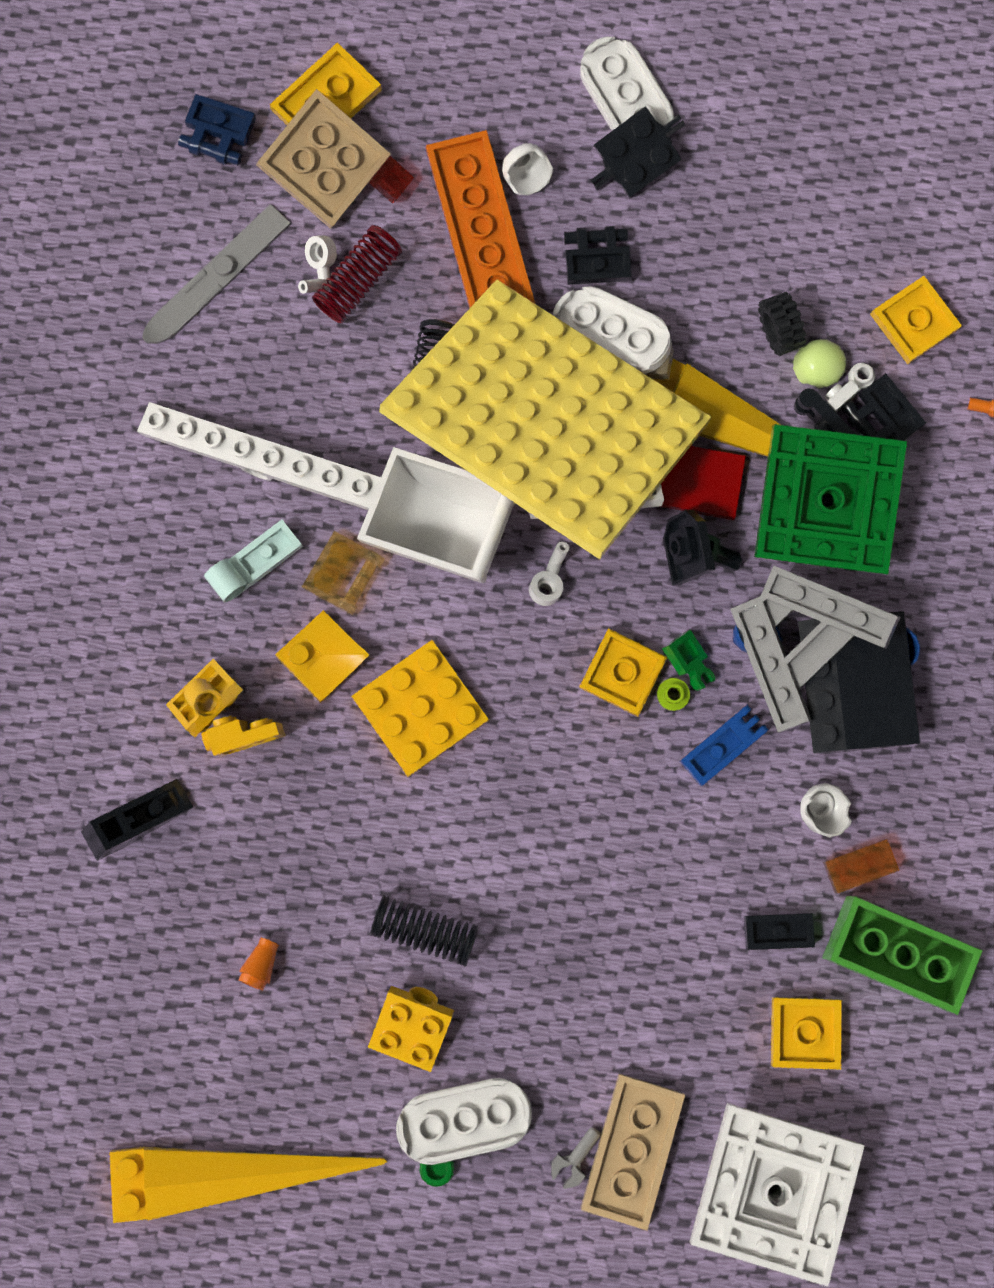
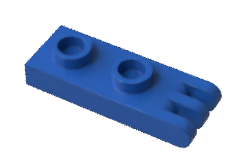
[679,704,769,787]

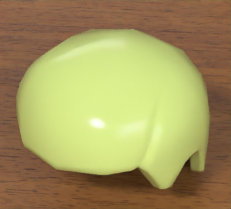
[793,339,846,389]

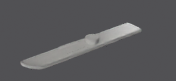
[142,204,291,344]

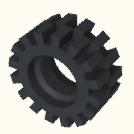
[758,292,806,356]

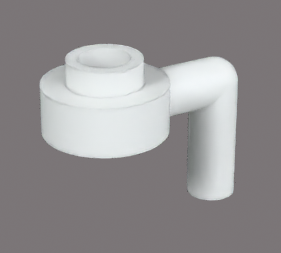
[298,235,337,294]
[529,541,569,606]

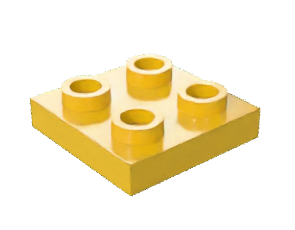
[166,659,243,738]
[368,985,455,1072]

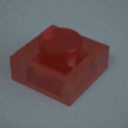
[369,156,415,204]

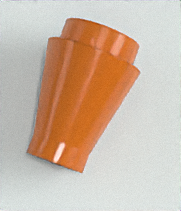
[238,937,279,991]

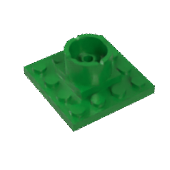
[754,424,907,574]

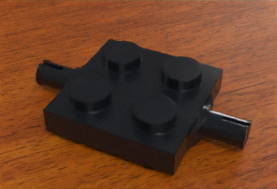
[590,106,686,198]

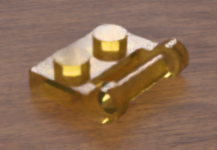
[302,531,385,616]

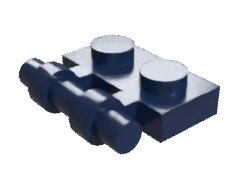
[178,94,256,166]

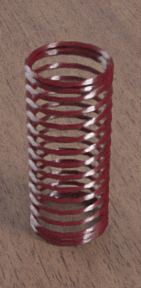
[312,225,402,324]

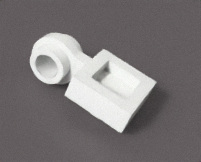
[824,363,875,413]

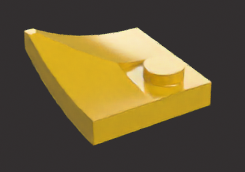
[275,610,369,703]

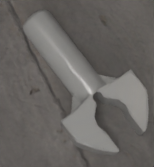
[551,1127,601,1189]

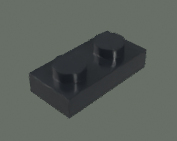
[744,913,815,950]

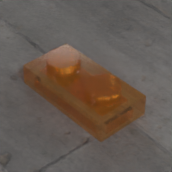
[823,839,900,894]

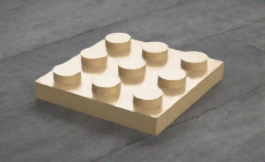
[256,89,390,229]

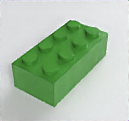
[822,896,982,1015]

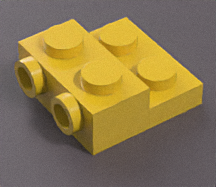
[201,715,286,757]

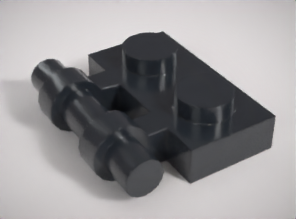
[564,226,632,285]
[841,373,926,441]

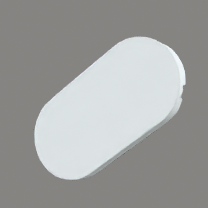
[580,37,674,130]
[553,287,672,374]
[396,1078,532,1165]

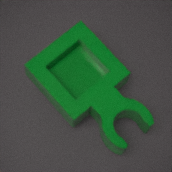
[662,629,715,691]

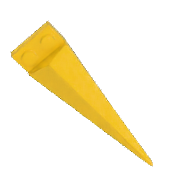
[653,359,781,457]
[109,1147,387,1223]

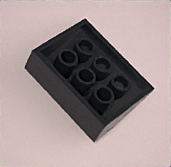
[798,611,921,755]

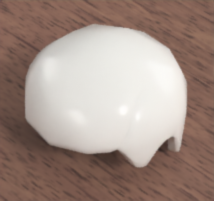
[502,143,553,195]
[800,783,852,837]

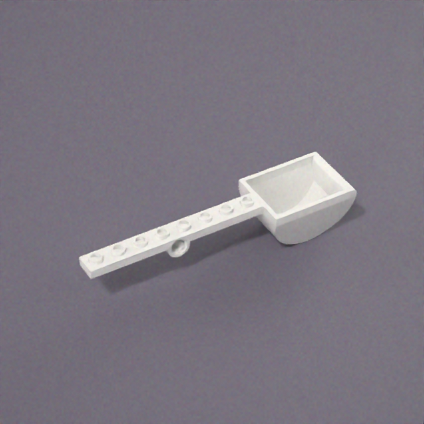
[137,402,516,583]

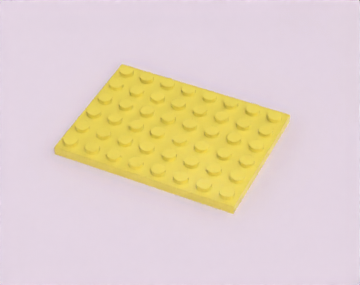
[379,280,711,559]

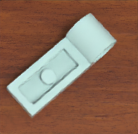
[204,519,303,603]

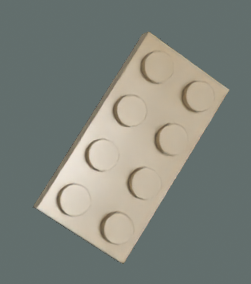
[580,1073,685,1231]

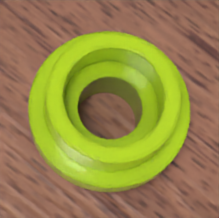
[657,678,690,711]

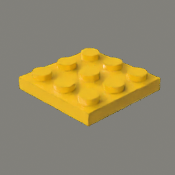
[351,640,489,777]

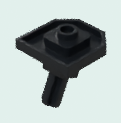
[663,510,743,586]

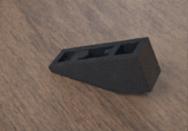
[81,778,193,861]

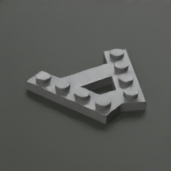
[730,566,900,733]

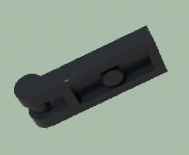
[794,388,856,435]

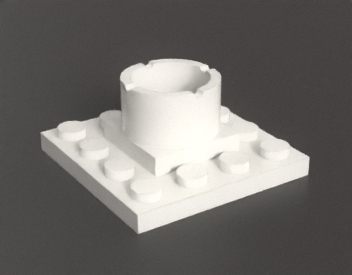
[690,1103,864,1287]

